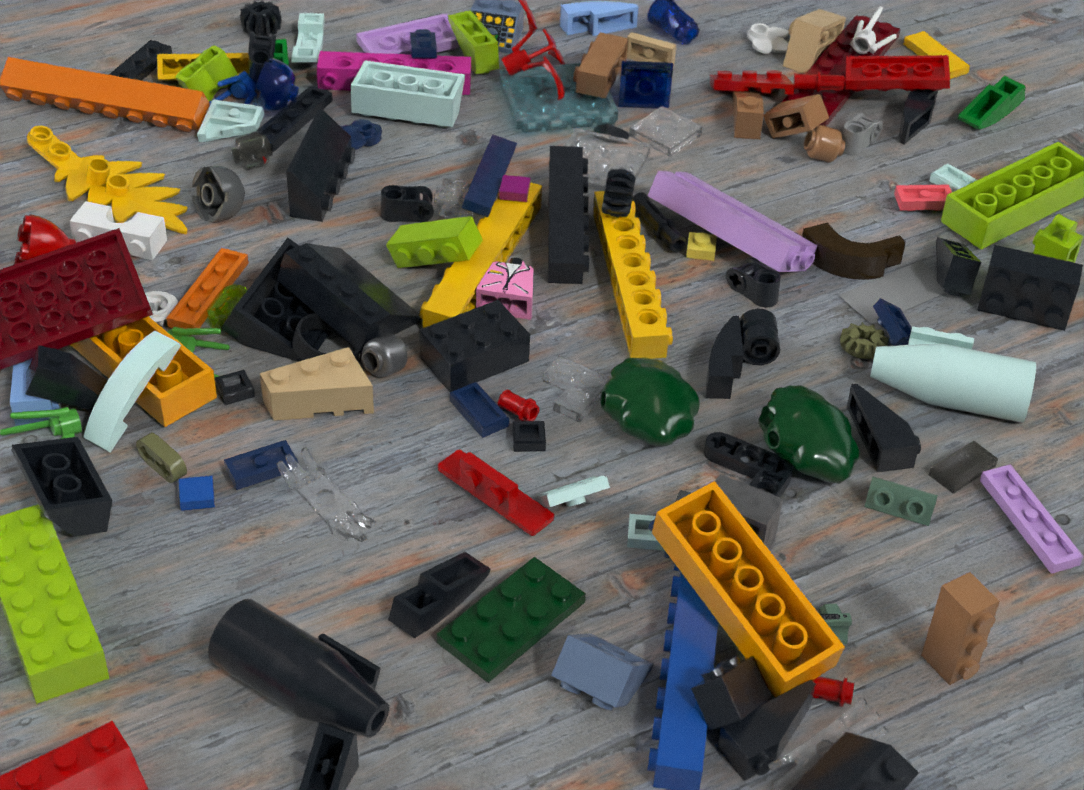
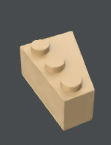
[783,9,846,74]
[260,347,374,421]

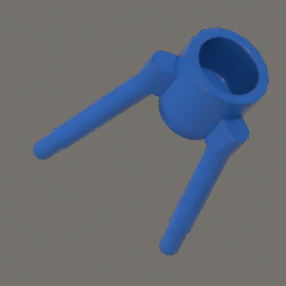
[208,71,257,109]

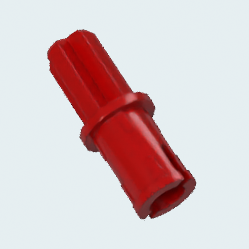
[794,72,845,92]

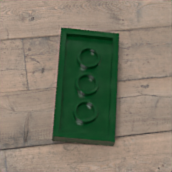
[437,557,586,683]

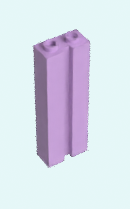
[648,171,818,272]

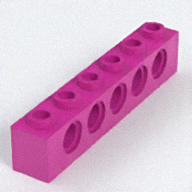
[317,51,471,95]

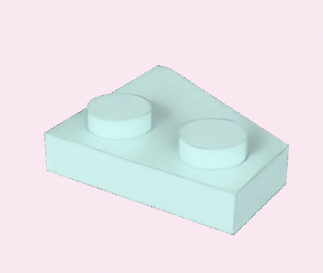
[197,99,264,142]

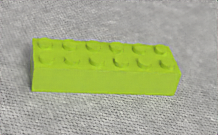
[941,142,1084,250]
[0,504,110,704]

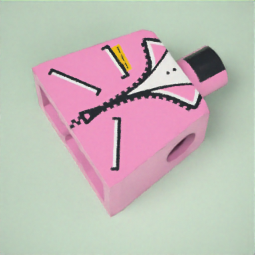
[476,258,533,320]

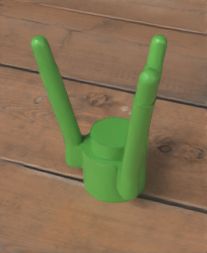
[168,327,230,378]
[0,407,82,439]

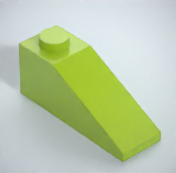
[448,10,499,74]

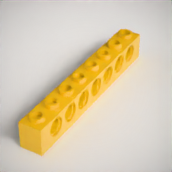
[593,191,673,359]

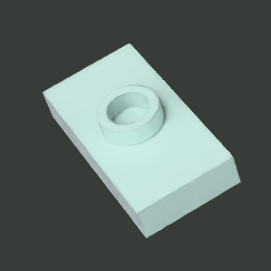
[929,163,977,192]
[536,475,610,507]

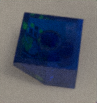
[618,61,673,109]

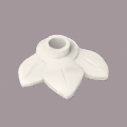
[747,23,789,54]

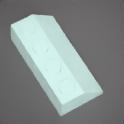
[351,60,465,127]

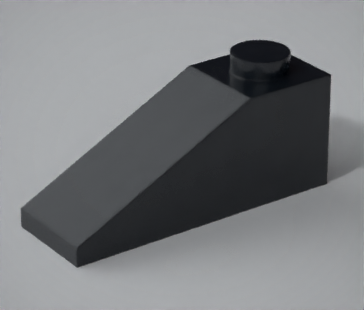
[936,237,981,296]
[25,345,108,410]
[847,384,921,472]
[717,679,816,781]

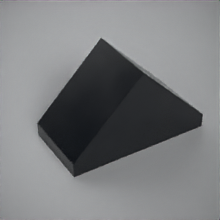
[299,722,359,790]

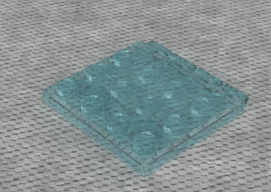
[499,63,618,133]

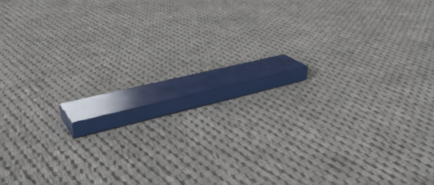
[461,134,517,217]

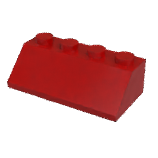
[0,720,149,790]

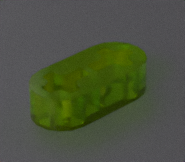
[207,284,248,331]

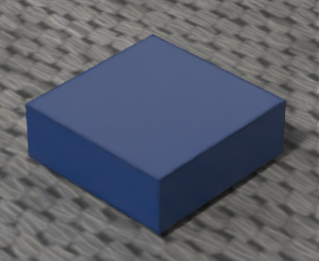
[179,475,215,511]

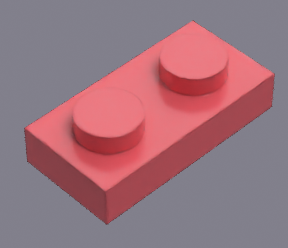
[894,185,952,211]

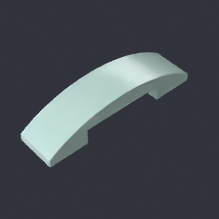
[291,13,324,63]
[84,331,181,453]

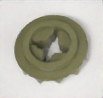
[840,322,889,359]

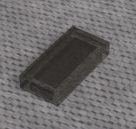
[929,441,998,494]

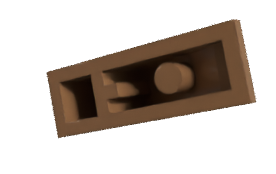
[733,91,764,139]

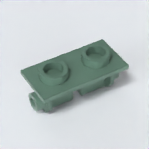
[864,476,938,526]

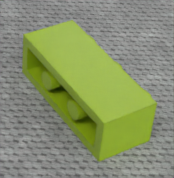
[386,216,483,268]

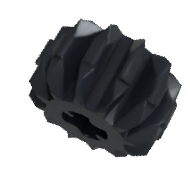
[240,0,282,37]
[602,168,636,218]

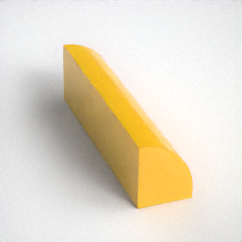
[157,53,249,81]

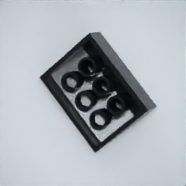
[221,238,330,362]
[277,243,422,352]

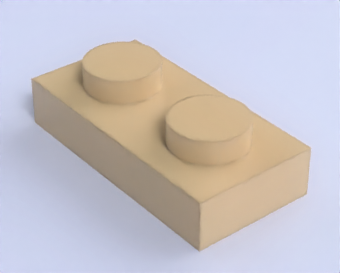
[627,32,676,71]

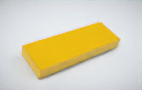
[903,31,970,79]

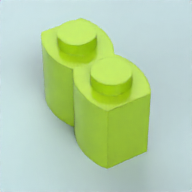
[175,45,238,101]

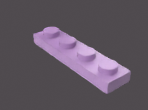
[980,464,1083,574]

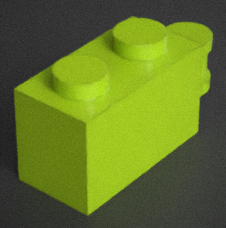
[1033,214,1083,263]

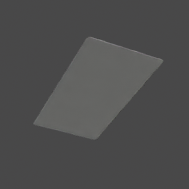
[839,261,945,324]

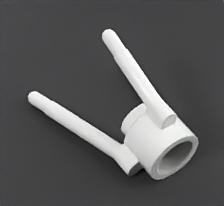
[850,6,897,54]

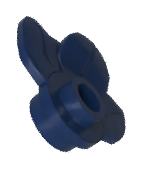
[341,119,382,150]

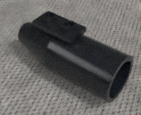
[208,599,390,738]

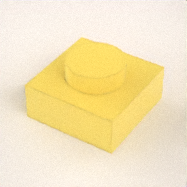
[686,232,717,261]

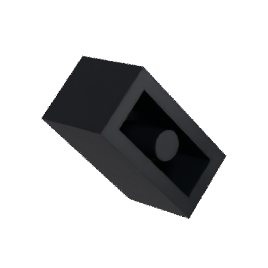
[691,655,772,730]

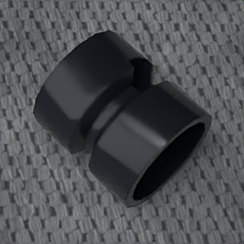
[739,308,781,366]

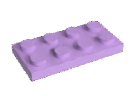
[356,14,460,54]

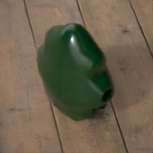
[600,357,700,447]
[758,385,859,484]

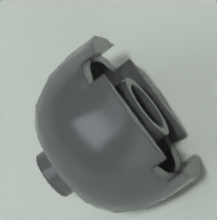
[192,166,245,222]

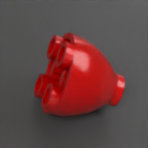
[15,214,76,264]

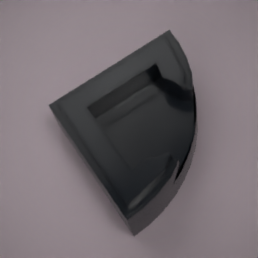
[593,124,630,143]

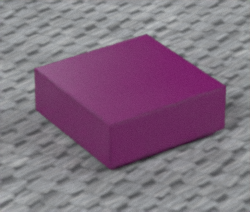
[499,175,531,202]

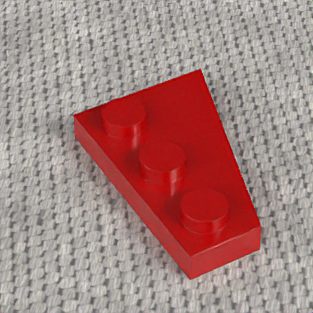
[710,70,794,95]

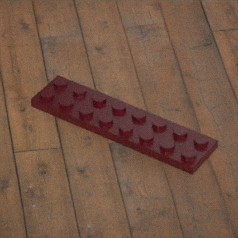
[782,15,900,127]

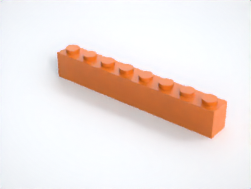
[0,57,210,132]

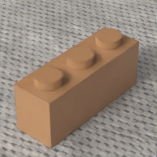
[573,32,629,99]
[921,572,1000,685]

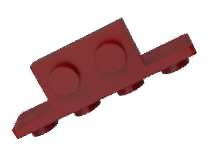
[438,449,554,536]

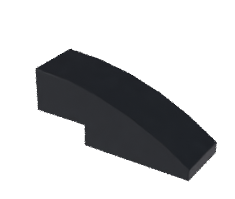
[899,89,938,145]
[706,316,744,399]
[388,552,491,638]

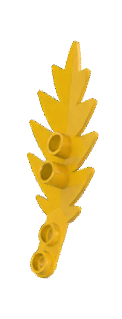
[27,125,188,234]

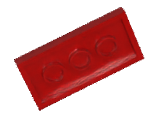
[845,55,950,92]

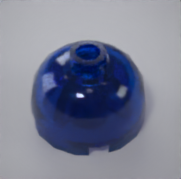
[253,57,299,112]

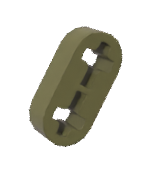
[136,433,187,483]

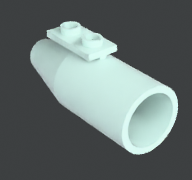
[870,326,1036,423]

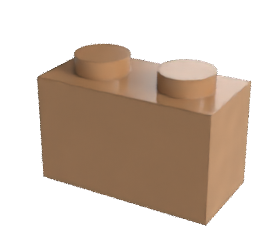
[763,94,829,139]

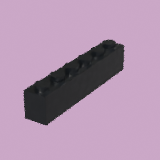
[548,146,589,284]

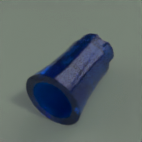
[647,0,700,45]

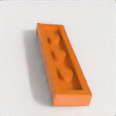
[167,248,248,329]

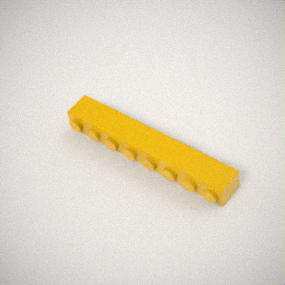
[419,183,542,328]

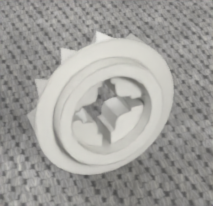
[145,291,178,326]

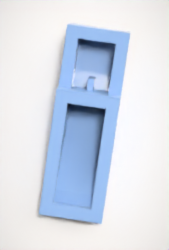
[560,1,638,36]

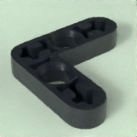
[704,432,793,498]

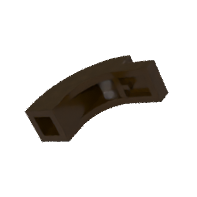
[802,222,906,280]

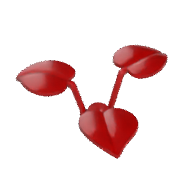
[501,0,565,101]

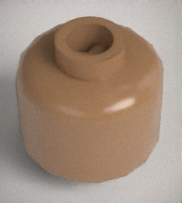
[804,125,845,163]

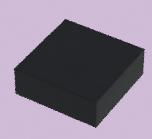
[215,370,255,405]
[512,421,546,452]

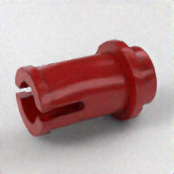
[498,389,539,421]
[812,677,855,707]

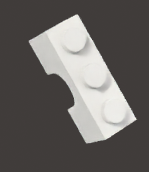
[70,201,167,260]

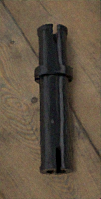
[632,192,687,252]

